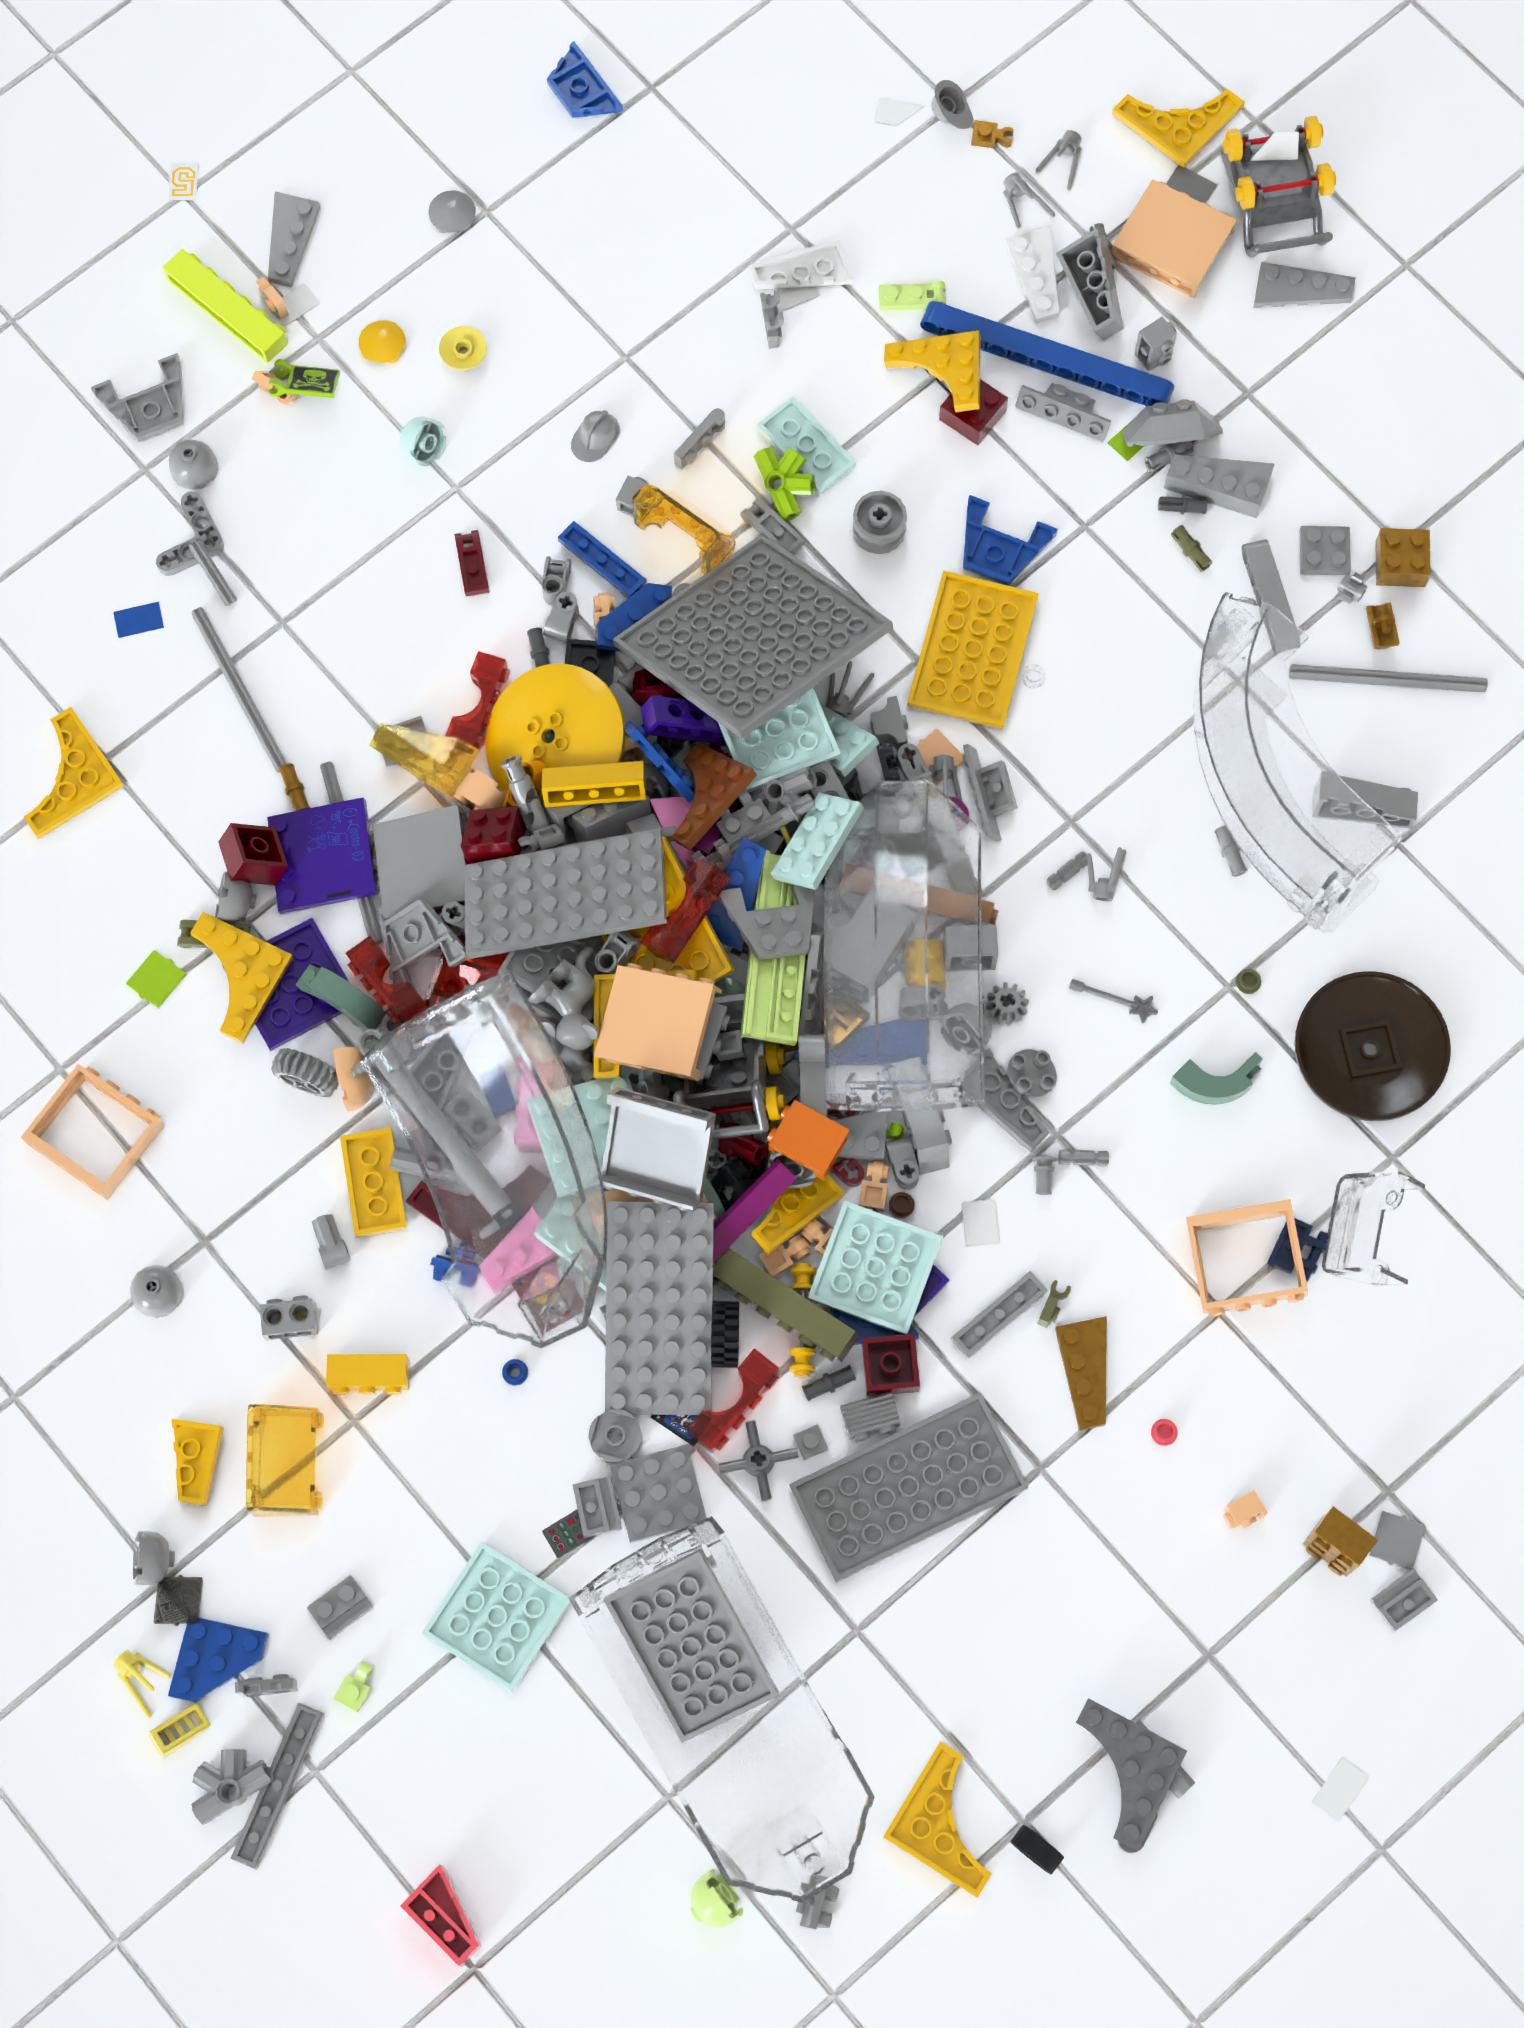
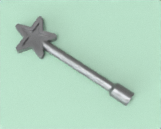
[1069,979,1158,1024]

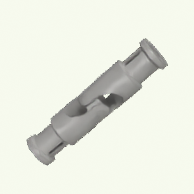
[500,755,559,849]

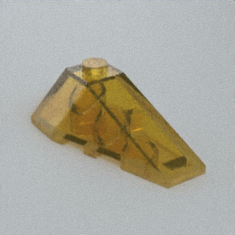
[369,723,480,798]

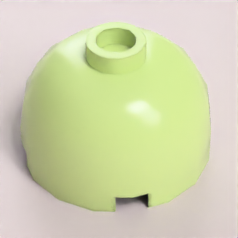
[691,1869,744,1928]

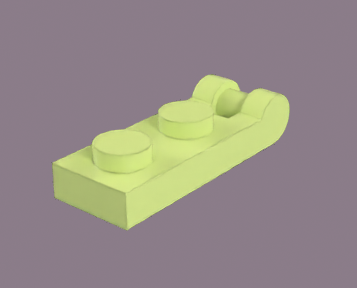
[879,280,946,311]

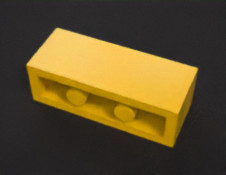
[326,1354,409,1395]

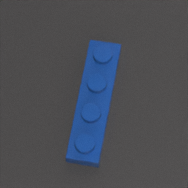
[557,521,647,598]

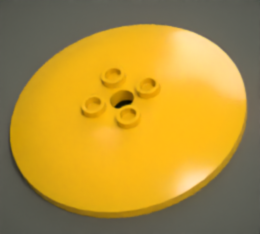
[485,664,626,808]

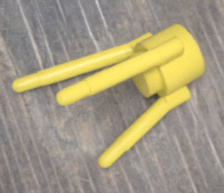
[113,1650,171,1718]

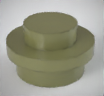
[1236,969,1262,994]

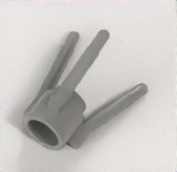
[1036,130,1082,191]
[1003,172,1055,228]
[825,661,874,718]
[920,755,962,815]
[1087,847,1126,901]

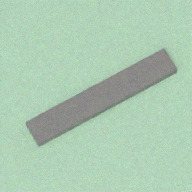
[230,1702,324,1870]

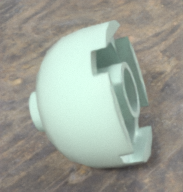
[400,416,447,467]

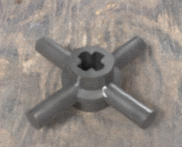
[718,1420,799,1501]

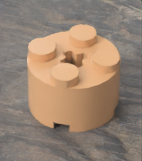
[453,768,507,810]

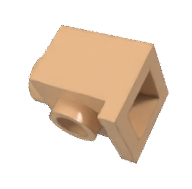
[1223,1490,1268,1529]

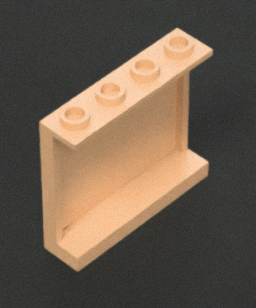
[1111,179,1237,298]
[594,963,722,1081]

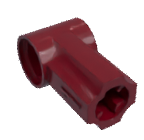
[718,1122,768,1165]

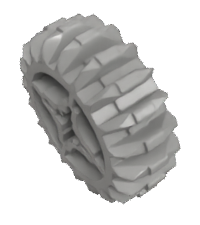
[271,1048,339,1097]

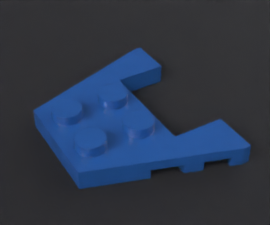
[963,495,1058,586]

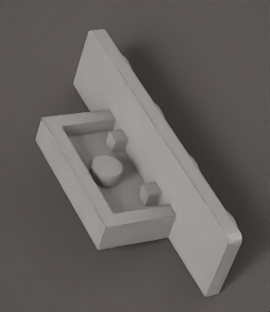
[1015,383,1112,442]
[962,744,1018,842]

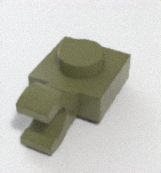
[1037,1280,1071,1328]

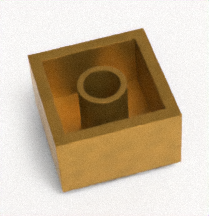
[1375,528,1431,587]

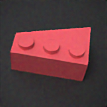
[400,1864,482,1967]

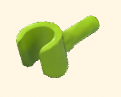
[886,1122,904,1141]

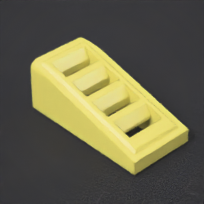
[149,1702,211,1759]

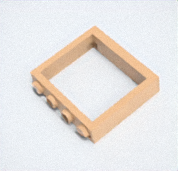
[21,1064,164,1201]
[1186,1199,1308,1316]

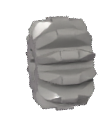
[985,981,1029,1026]

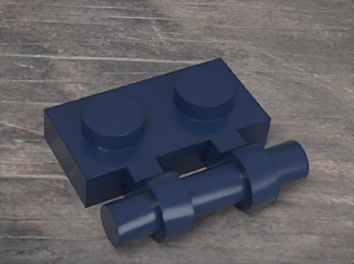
[1267,1218,1329,1282]

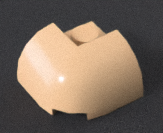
[333,1047,374,1112]

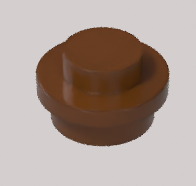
[889,1192,915,1218]

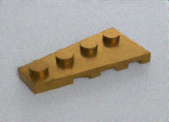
[1055,1316,1107,1431]

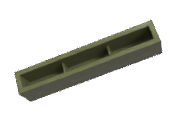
[713,1248,860,1362]

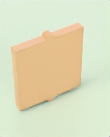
[907,729,964,785]

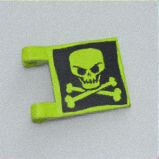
[269,359,340,398]

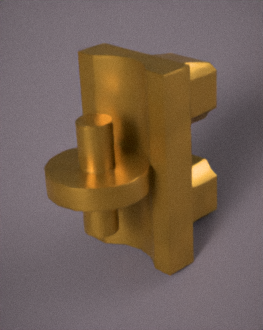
[1365,602,1400,650]

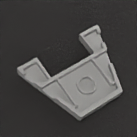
[90,353,184,442]
[717,884,815,961]
[382,899,468,1002]

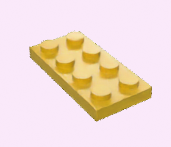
[340,1127,408,1238]

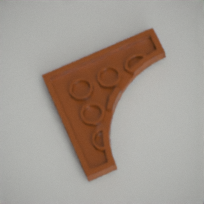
[672,743,757,850]

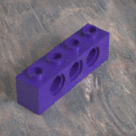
[641,695,727,745]

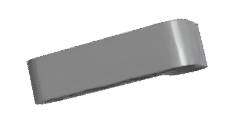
[798,1034,828,1118]

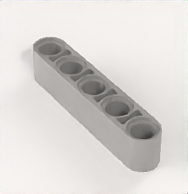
[1241,539,1300,654]

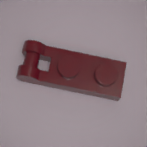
[454,529,490,597]

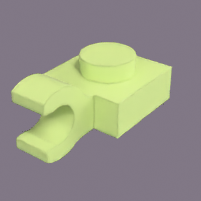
[333,1661,374,1712]

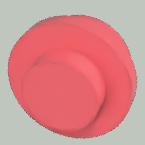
[1151,1419,1178,1446]

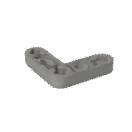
[156,491,224,576]

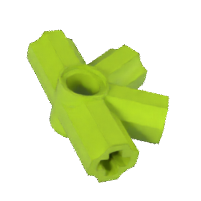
[753,447,816,521]

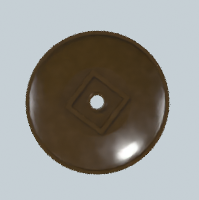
[1294,971,1451,1121]

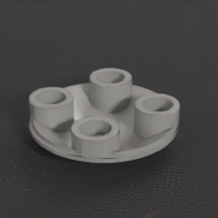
[428,190,475,233]
[1007,1049,1057,1097]

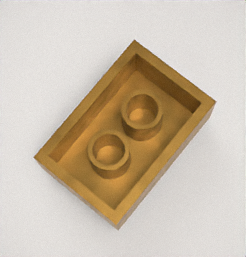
[1302,1506,1378,1577]

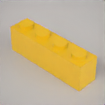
[542,761,646,808]

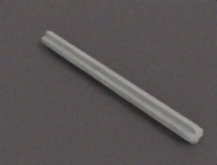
[191,607,287,773]
[1289,664,1488,692]
[320,761,383,946]

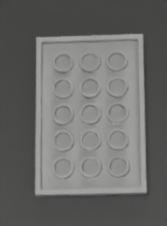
[603,1548,779,1743]

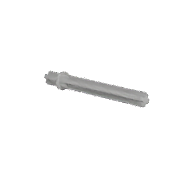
[691,794,815,875]

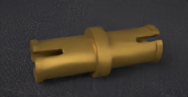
[278,763,310,811]

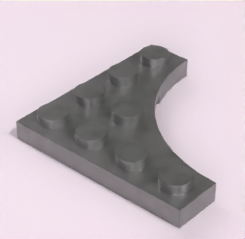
[1076,1698,1187,1852]

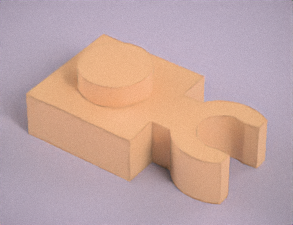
[256,276,289,319]

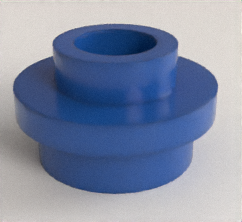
[502,1359,529,1386]

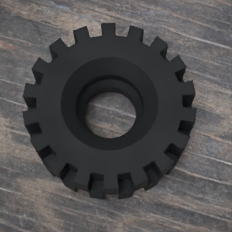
[711,1301,739,1368]

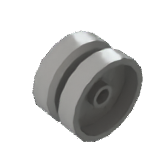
[853,490,907,554]

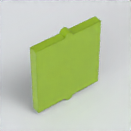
[125,950,187,1009]

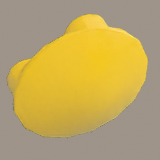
[359,320,406,363]

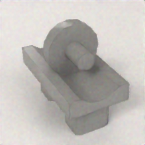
[791,1876,840,1930]

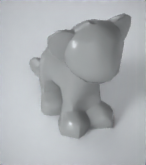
[528,946,599,1050]
[522,1021,594,1086]

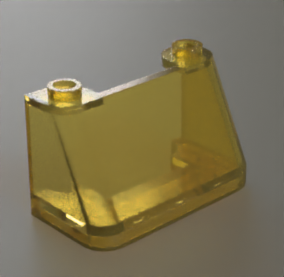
[632,485,736,574]
[246,1404,324,1517]

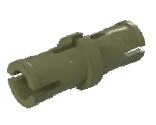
[1171,525,1213,572]

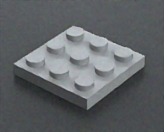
[610,1444,708,1543]

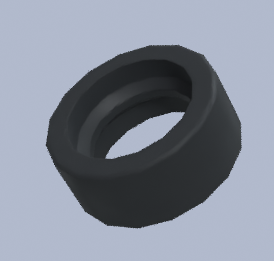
[1010,1824,1064,1875]

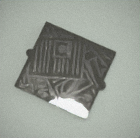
[153,1575,203,1626]

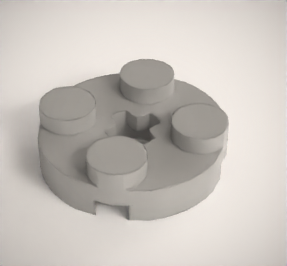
[588,1409,642,1463]

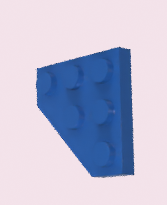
[595,583,672,652]
[624,720,695,803]
[168,1616,269,1703]

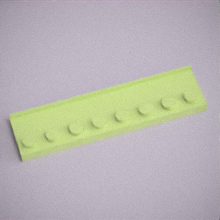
[740,850,806,1046]

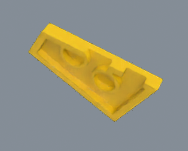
[171,1419,224,1506]

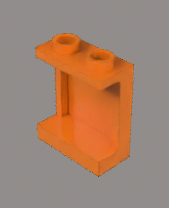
[767,1100,850,1181]

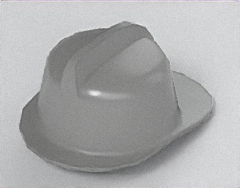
[931,79,974,130]
[571,410,620,462]

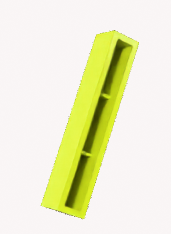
[162,248,288,363]

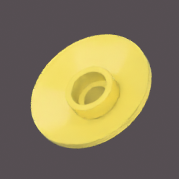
[439,326,487,370]

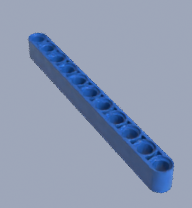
[920,301,1175,406]

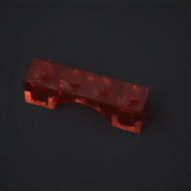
[444,651,510,756]
[640,858,731,963]
[345,936,429,1029]
[687,1348,780,1454]

